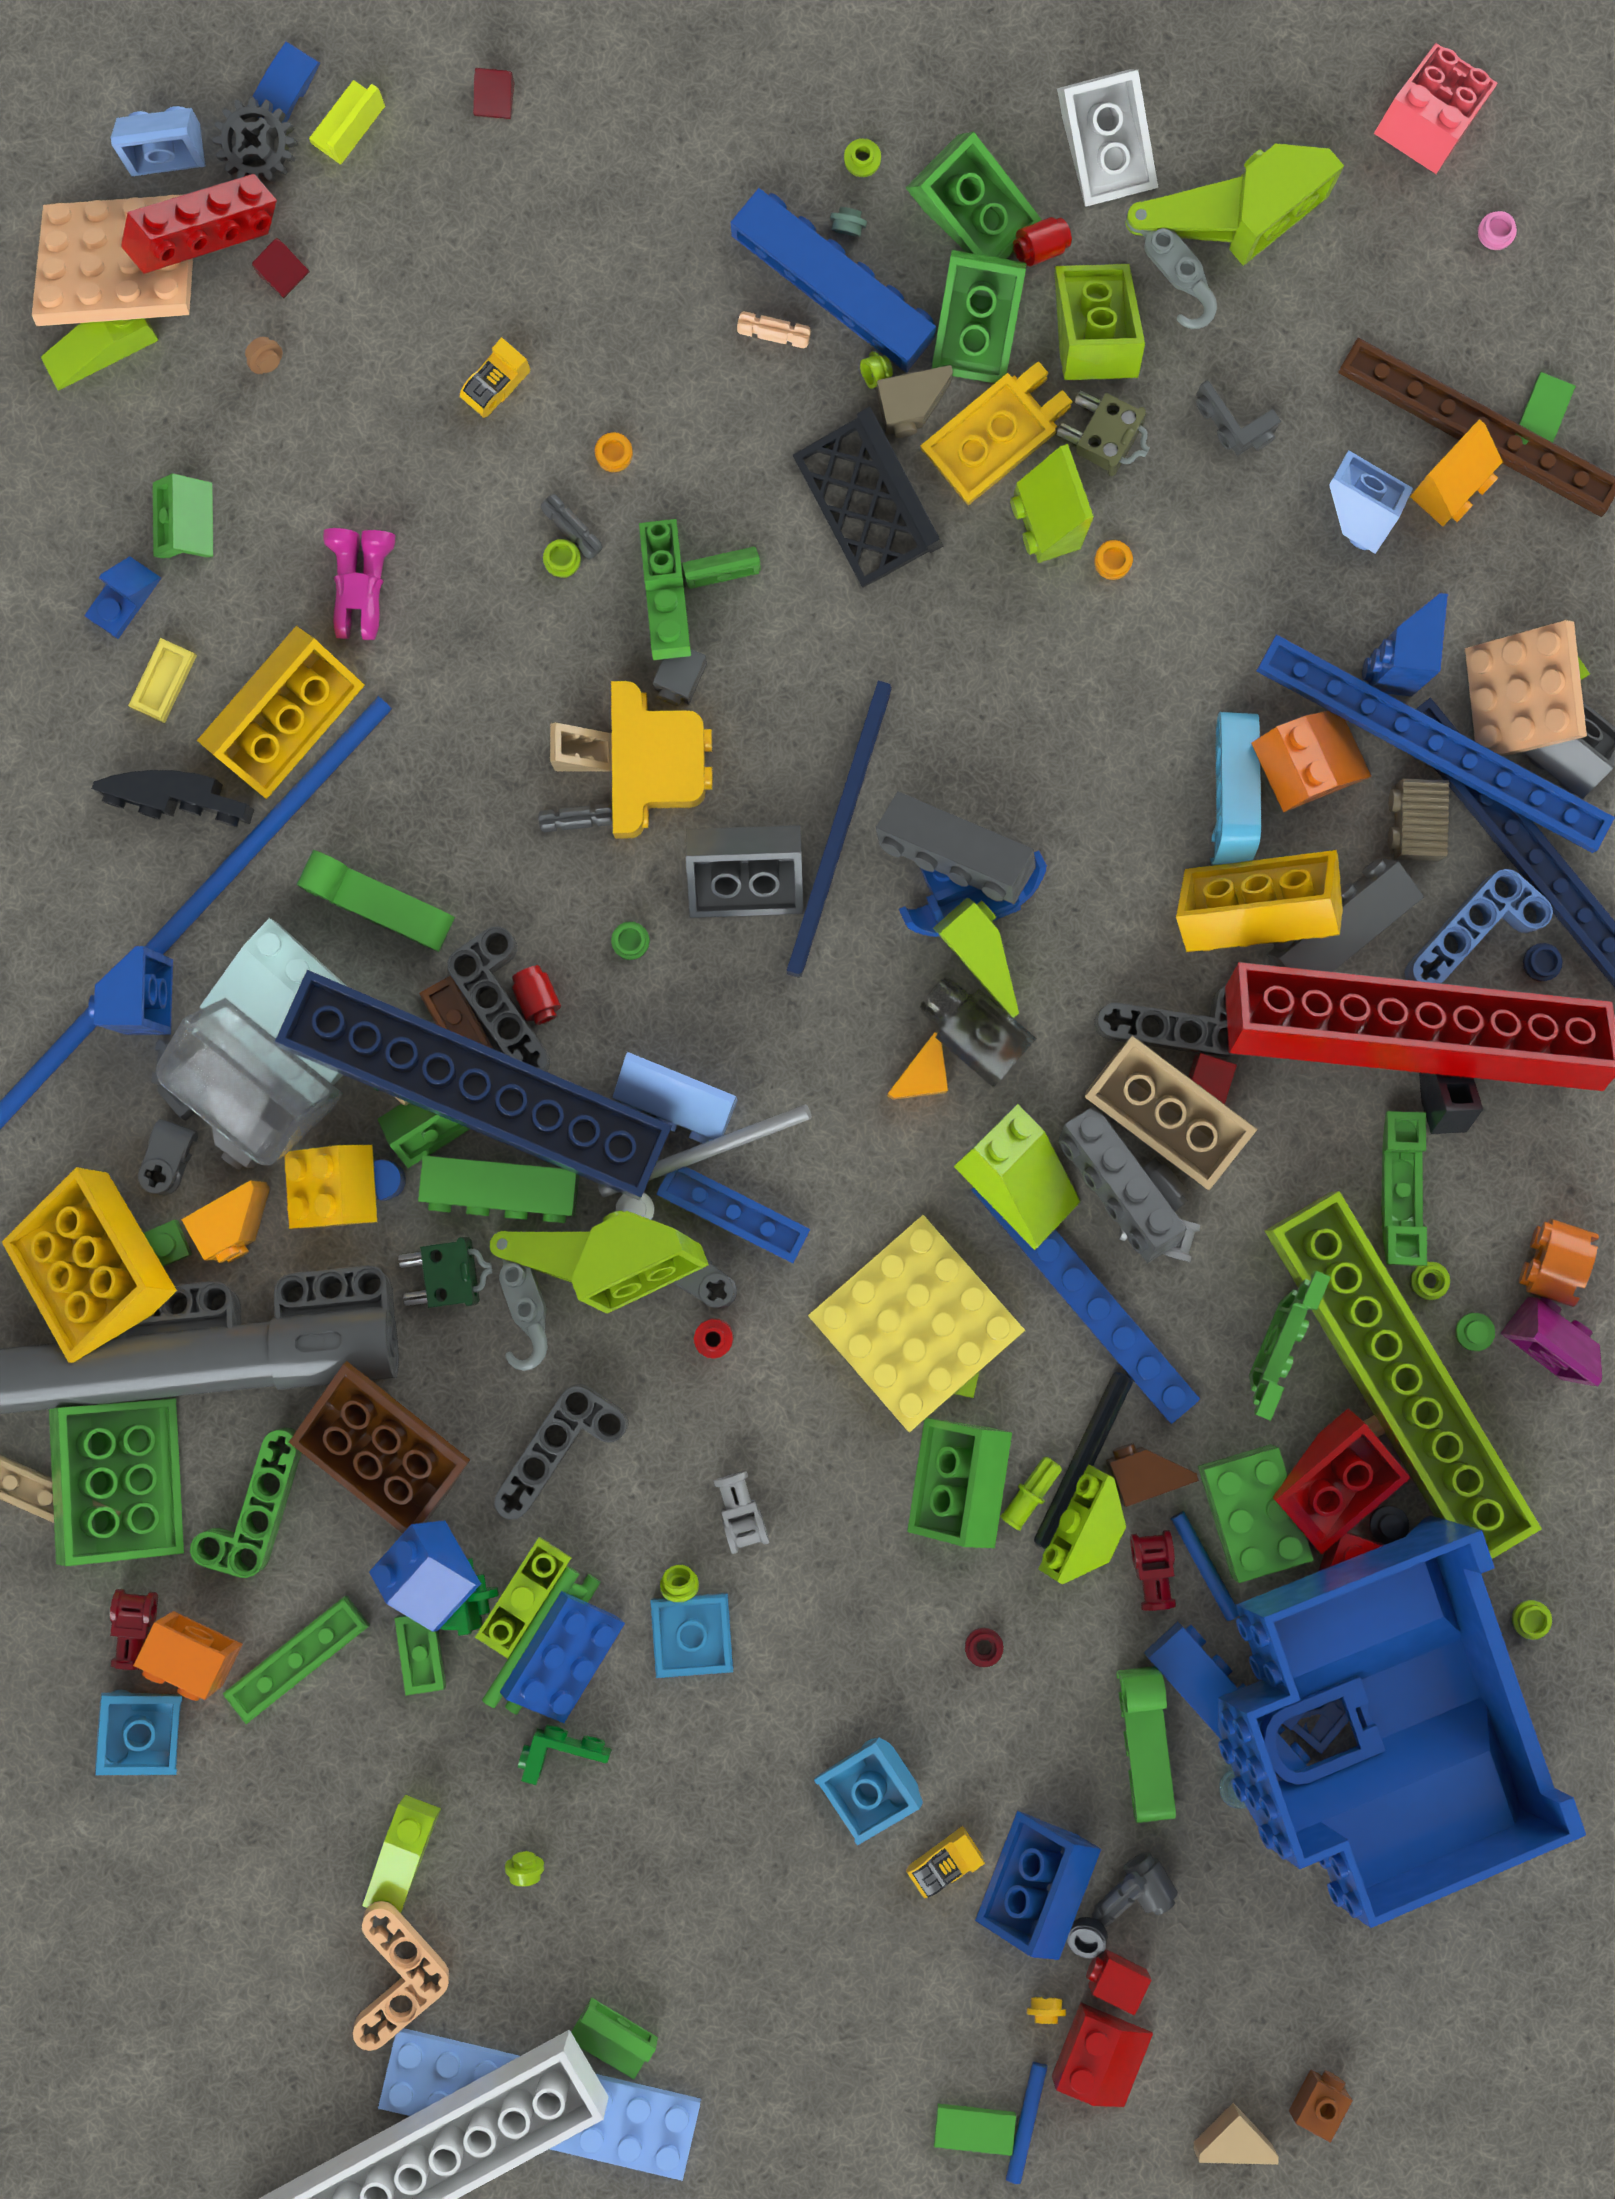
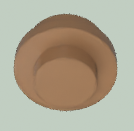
[245,337,283,374]

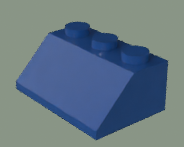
[1362,593,1448,697]
[88,946,173,1035]
[975,1811,1101,1960]

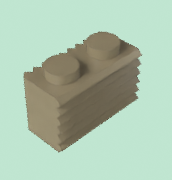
[1388,779,1450,861]

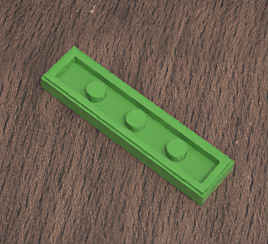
[223,1595,370,1724]

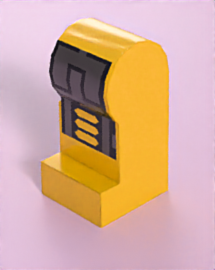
[460,337,531,418]
[906,1826,985,1898]

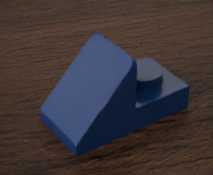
[84,556,161,639]

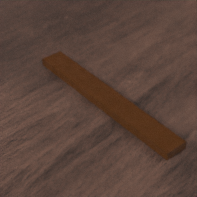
[1338,338,1615,517]

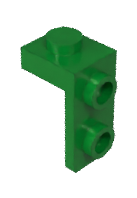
[518,1725,612,1785]

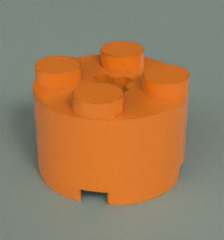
[1519,1219,1599,1307]

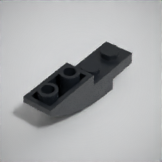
[91,770,254,827]

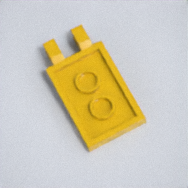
[920,361,1072,505]

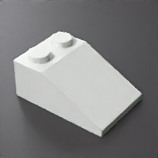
[1057,69,1158,207]

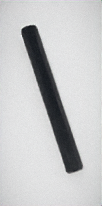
[1034,1372,1133,1549]

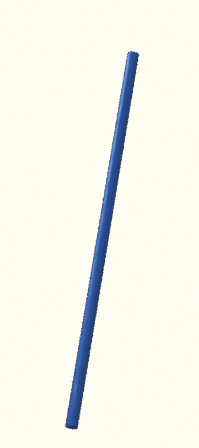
[0,696,392,1129]

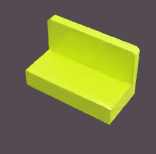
[309,80,385,165]

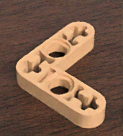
[353,1901,449,2051]

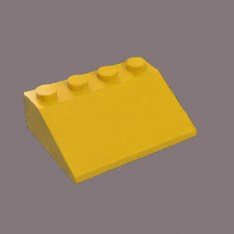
[2,1167,177,1363]

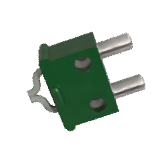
[398,1237,492,1308]

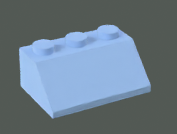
[612,1052,738,1144]

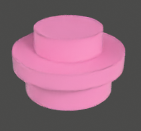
[1478,211,1517,250]

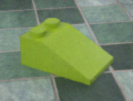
[1055,264,1145,380]
[1010,444,1094,563]
[954,1104,1080,1250]

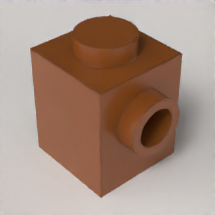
[1289,2070,1353,2143]

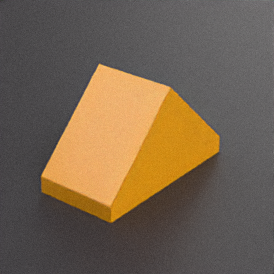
[887,1032,948,1100]

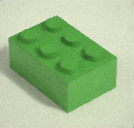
[1198,1444,1313,1583]

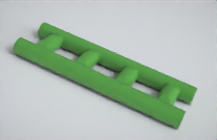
[482,1566,601,1715]

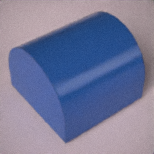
[373,1160,406,1201]

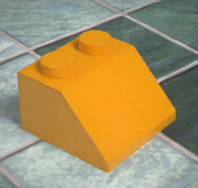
[1410,419,1503,526]
[181,1180,270,1263]

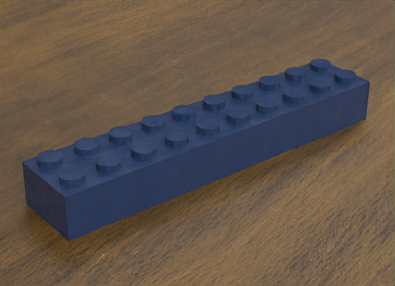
[275,970,672,1200]

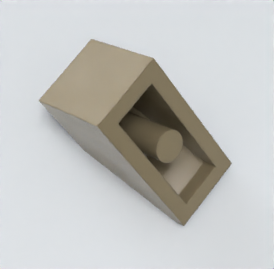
[876,365,953,438]

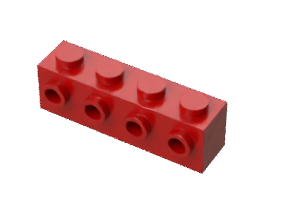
[121,174,277,274]

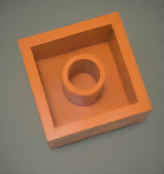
[133,1611,243,1701]

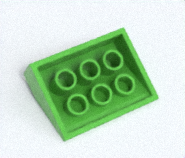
[49,1398,184,1567]

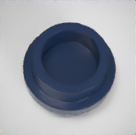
[1523,943,1563,981]

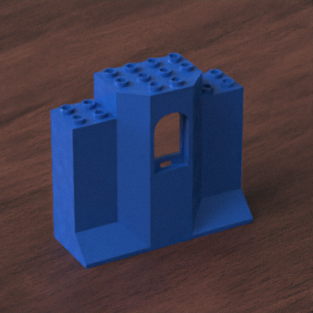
[1218,1515,1586,1928]

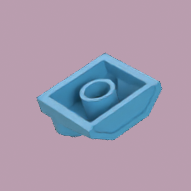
[95,1690,182,1775]
[814,1737,923,1846]

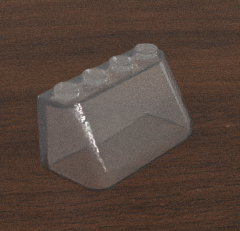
[156,998,343,1165]

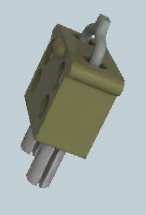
[1057,391,1150,476]

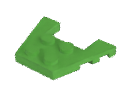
[1249,1271,1331,1421]

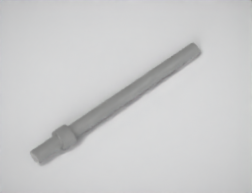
[598,1104,812,1197]

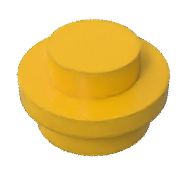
[1027,1997,1066,2024]

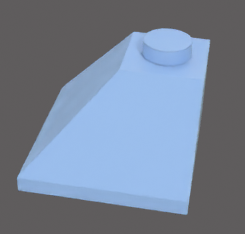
[1329,450,1413,554]

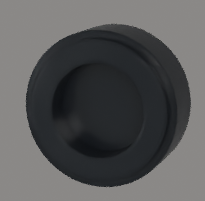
[1067,1917,1108,1958]

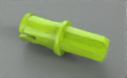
[1000,1457,1062,1531]

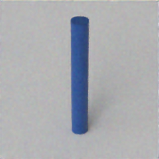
[1170,1511,1239,1621]
[1006,2062,1048,2184]

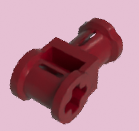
[1130,1530,1176,1611]
[110,1589,158,1670]

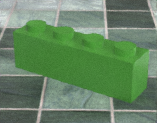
[418,1156,579,1223]

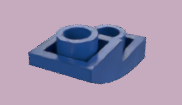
[252,42,320,123]

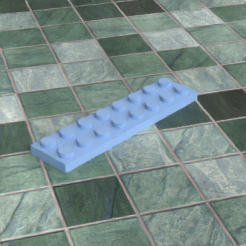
[378,2028,701,2181]

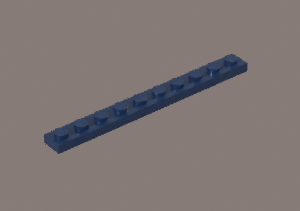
[1415,697,1615,988]

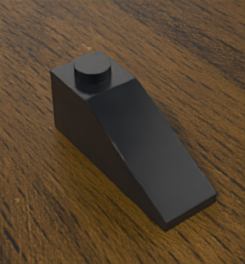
[1419,1073,1483,1134]

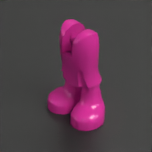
[323,528,396,640]

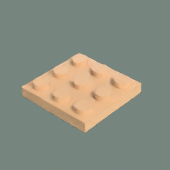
[1465,620,1587,757]

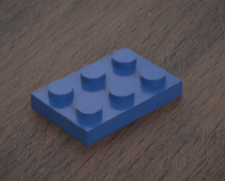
[500,1591,625,1723]

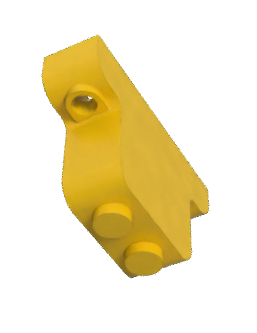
[611,681,713,839]

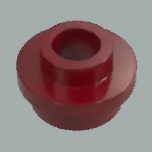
[965,1627,1004,1667]

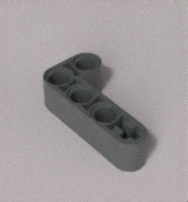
[447,926,550,1072]
[1094,985,1233,1057]
[495,1384,629,1520]

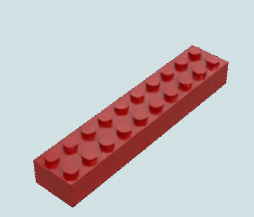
[1225,962,1615,1091]

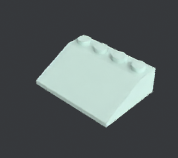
[200,918,346,1109]

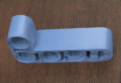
[1405,869,1553,984]

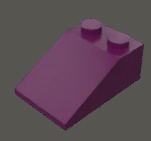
[1500,1297,1602,1387]

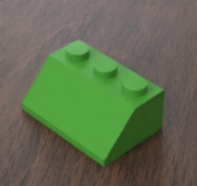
[907,1418,1012,1548]

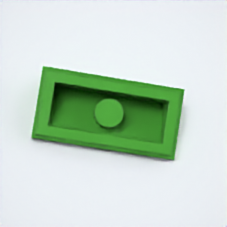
[682,547,761,589]

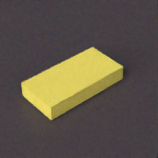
[128,638,197,723]

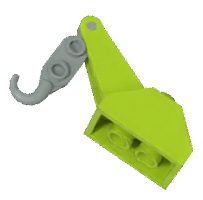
[1125,143,1344,329]
[490,1211,709,1371]

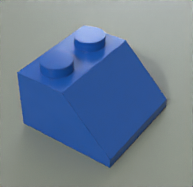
[369,1520,481,1632]

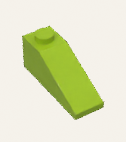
[41,318,159,391]
[933,898,1019,1018]
[362,1795,441,1913]

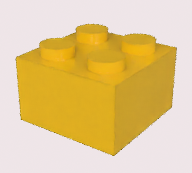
[284,1145,377,1229]

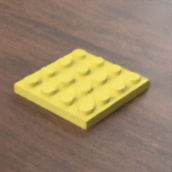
[808,1215,1025,1433]

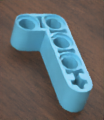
[1210,712,1261,865]

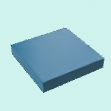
[650,1593,733,1678]

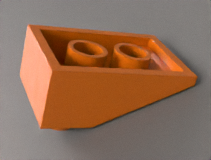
[1251,711,1371,812]

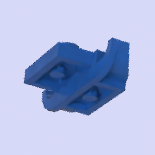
[899,850,1047,937]

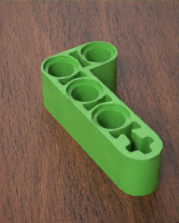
[296,850,455,952]
[190,1427,302,1578]
[1116,1666,1176,1823]

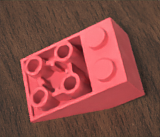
[1374,43,1498,174]

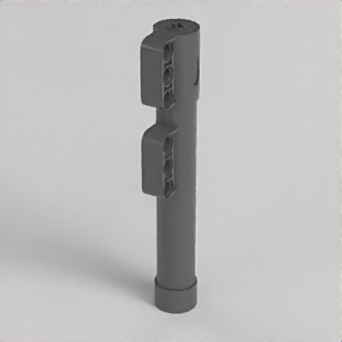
[0,1266,399,1414]

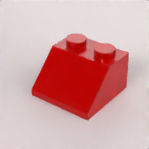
[1052,2002,1153,2107]

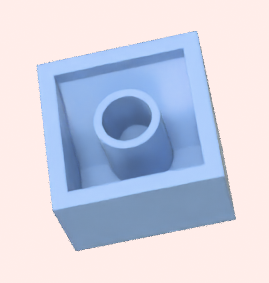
[111,106,205,176]

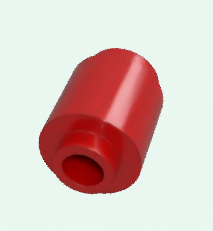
[1013,217,1072,267]
[512,965,561,1025]
[694,1318,734,1358]

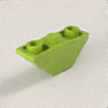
[1038,1464,1126,1584]
[475,1537,572,1659]

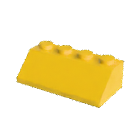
[197,626,365,799]
[1176,850,1343,952]

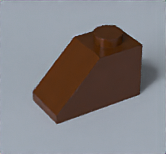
[1106,1443,1199,1507]

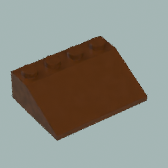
[289,1361,470,1534]

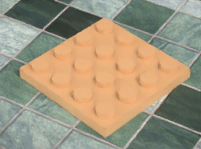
[32,194,193,326]

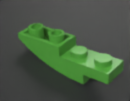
[639,519,691,660]

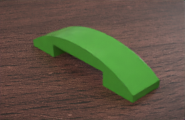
[1381,1111,1427,1266]

